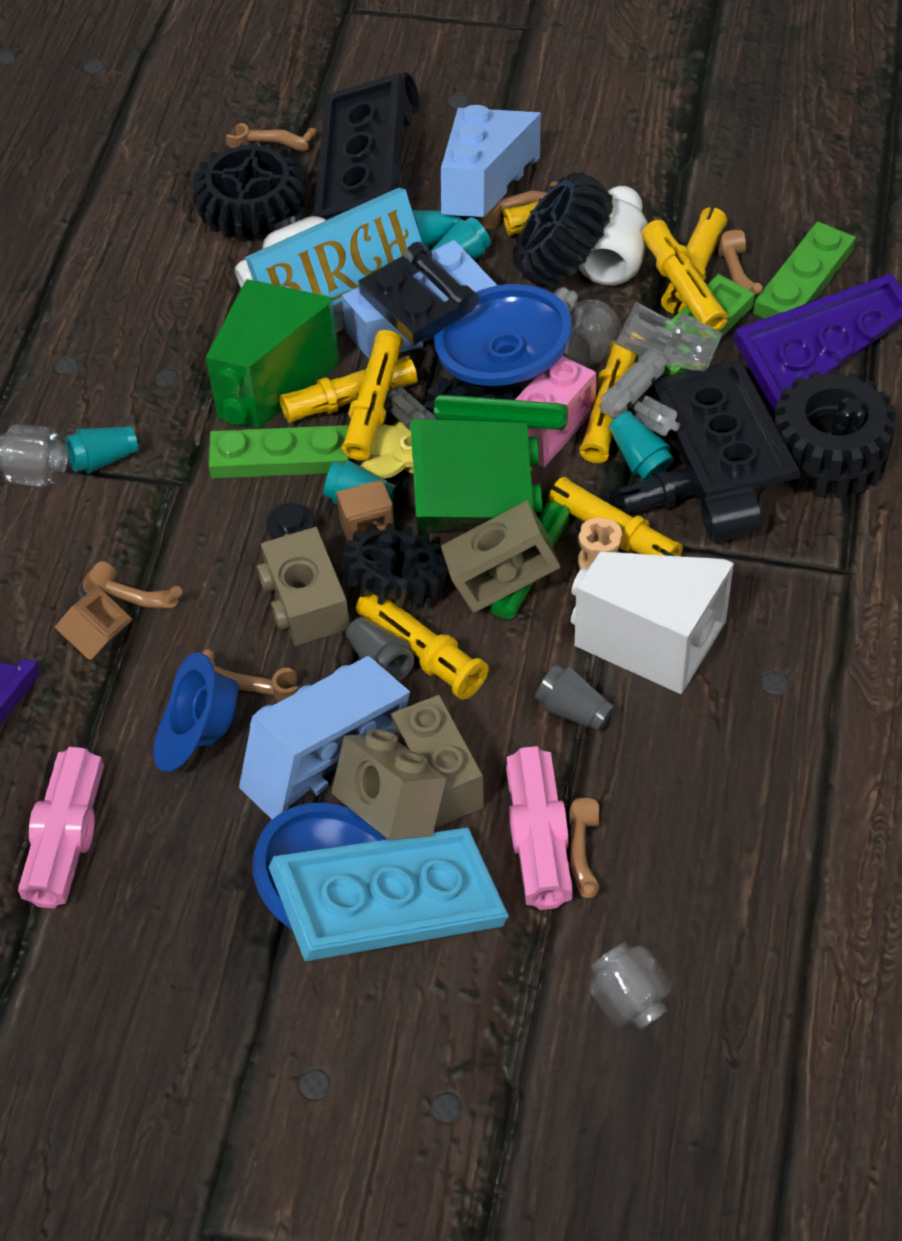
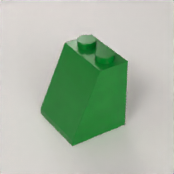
[206,279,340,429]
[410,419,542,534]

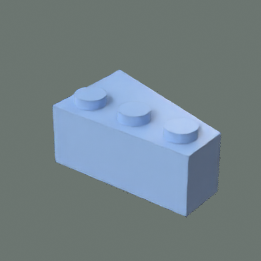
[441,105,541,217]
[342,240,497,359]
[239,656,410,819]

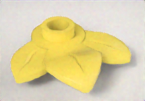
[360,420,413,479]

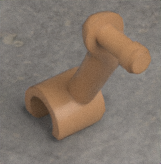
[225,123,317,152]
[477,181,557,229]
[717,230,763,301]
[83,561,183,609]
[202,649,300,703]
[569,798,599,898]

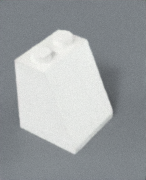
[571,552,734,694]

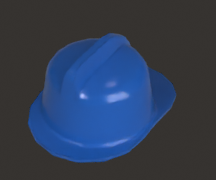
[153,652,239,772]

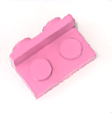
[515,356,596,468]

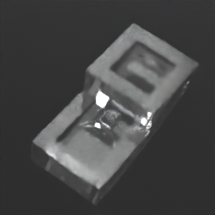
[615,302,723,371]

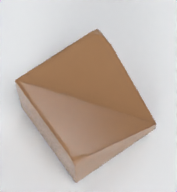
[336,480,395,540]
[55,586,133,659]

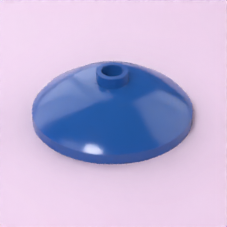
[434,284,573,387]
[252,803,387,930]

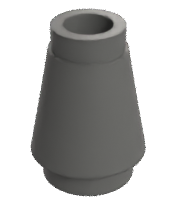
[346,616,414,682]
[535,664,614,732]

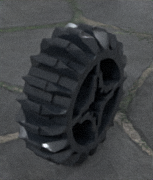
[192,140,306,241]
[513,172,613,288]

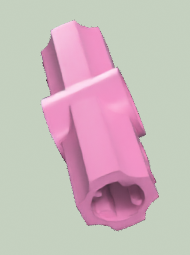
[506,746,572,910]
[18,747,104,909]

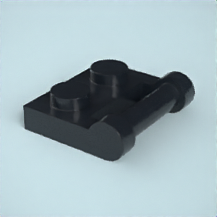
[358,242,479,346]

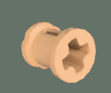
[578,517,622,570]

